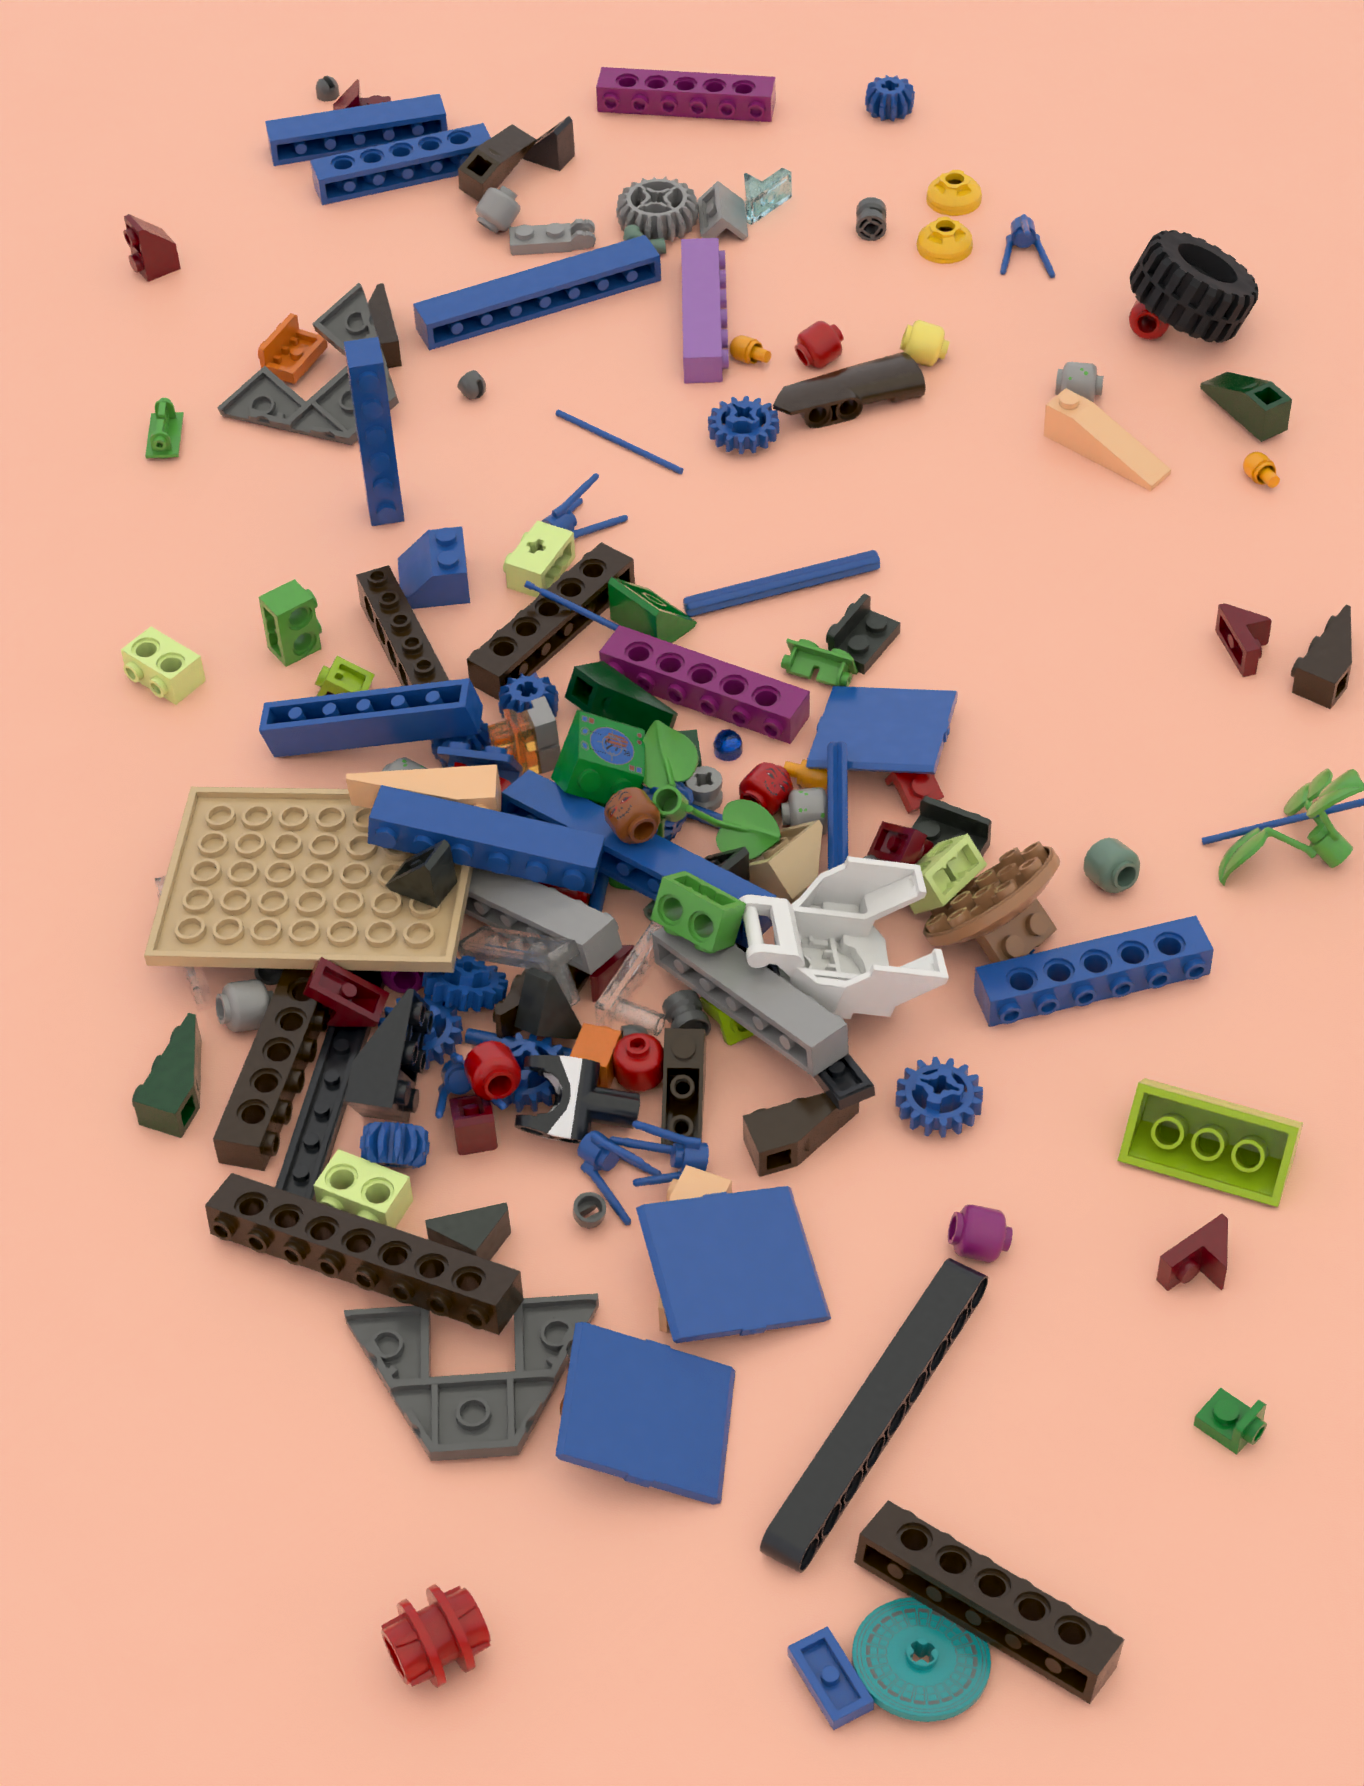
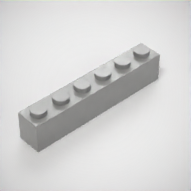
[465,867,623,975]
[652,926,849,1077]

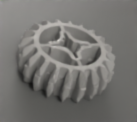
[616,176,699,242]

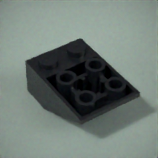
[345,988,434,1123]

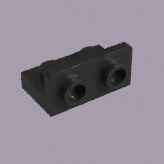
[826,594,901,675]
[912,796,992,857]

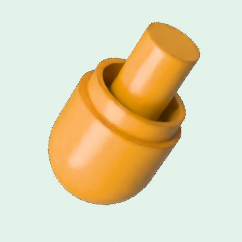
[729,335,771,364]
[1243,452,1280,488]
[783,759,827,790]

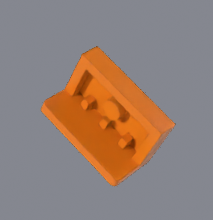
[258,313,328,384]

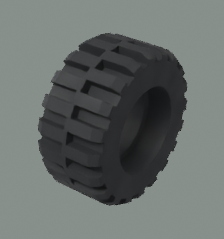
[1130,230,1259,343]

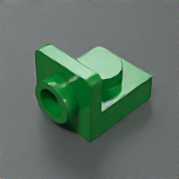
[1194,1387,1267,1455]

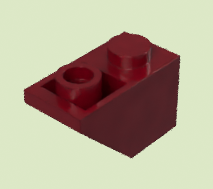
[123,214,181,282]

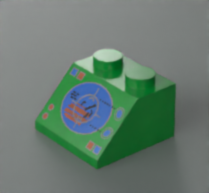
[551,709,645,804]

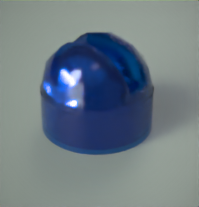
[713,729,743,761]

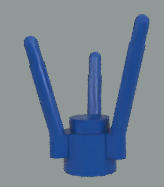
[1000,214,1055,278]
[541,473,628,540]
[435,1052,507,1119]
[609,1120,709,1187]
[577,1130,662,1225]

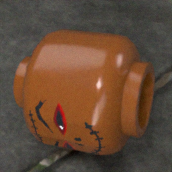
[604,787,661,844]

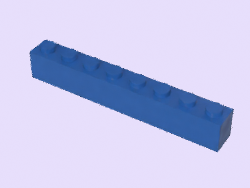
[413,235,661,350]
[501,770,777,948]

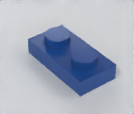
[787,1626,874,1730]

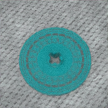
[852,1597,991,1722]

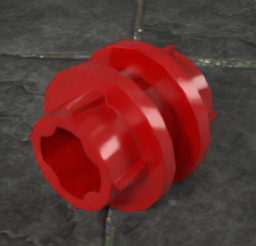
[381,1584,491,1688]

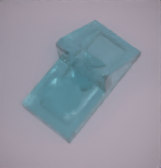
[744,167,792,225]

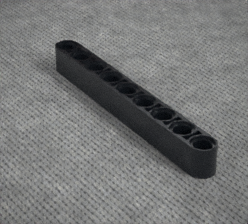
[760,1258,988,1573]

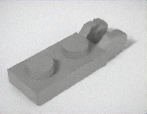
[509,218,596,255]

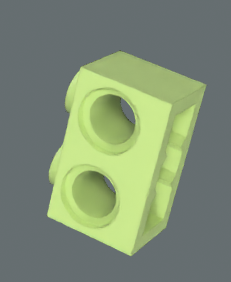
[121,626,206,705]
[909,833,987,914]
[313,1149,414,1228]

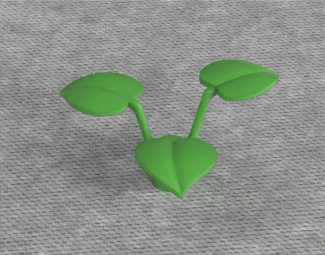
[608,720,781,890]
[1218,768,1364,886]

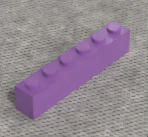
[681,238,729,383]

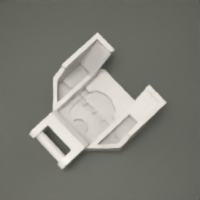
[739,856,949,1019]

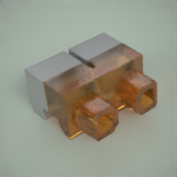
[487,696,561,775]

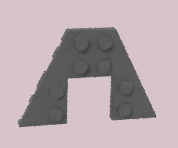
[217,283,399,445]
[344,1293,599,1461]

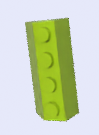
[1117,1078,1303,1207]

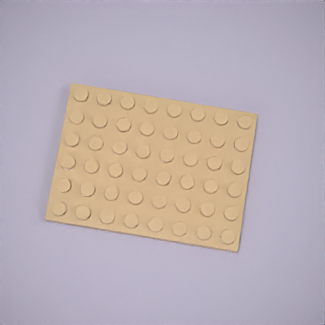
[144,786,473,973]

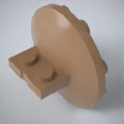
[923,841,1060,963]

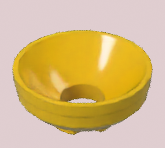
[926,170,982,216]
[917,217,973,264]

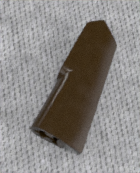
[773,352,926,428]

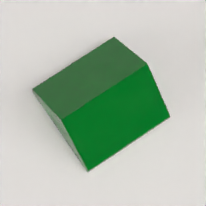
[608,577,697,643]

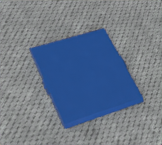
[806,686,958,774]
[636,1186,831,1343]
[555,1322,735,1505]

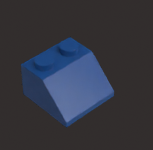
[397,526,470,609]

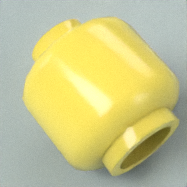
[900,320,950,367]

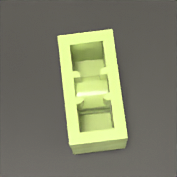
[503,520,576,598]

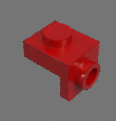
[884,772,944,814]

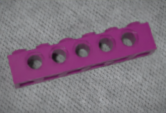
[596,67,776,122]
[599,625,810,744]

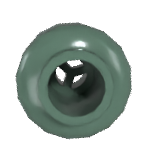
[1083,837,1140,894]

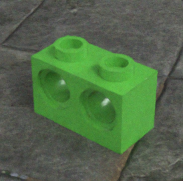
[258,579,322,667]
[650,871,746,953]

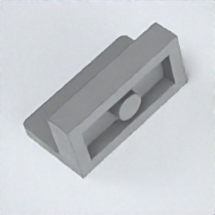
[697,181,748,240]

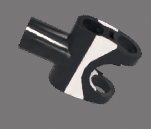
[514,1055,640,1144]

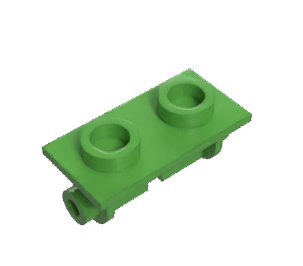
[145,397,184,458]
[781,638,858,687]

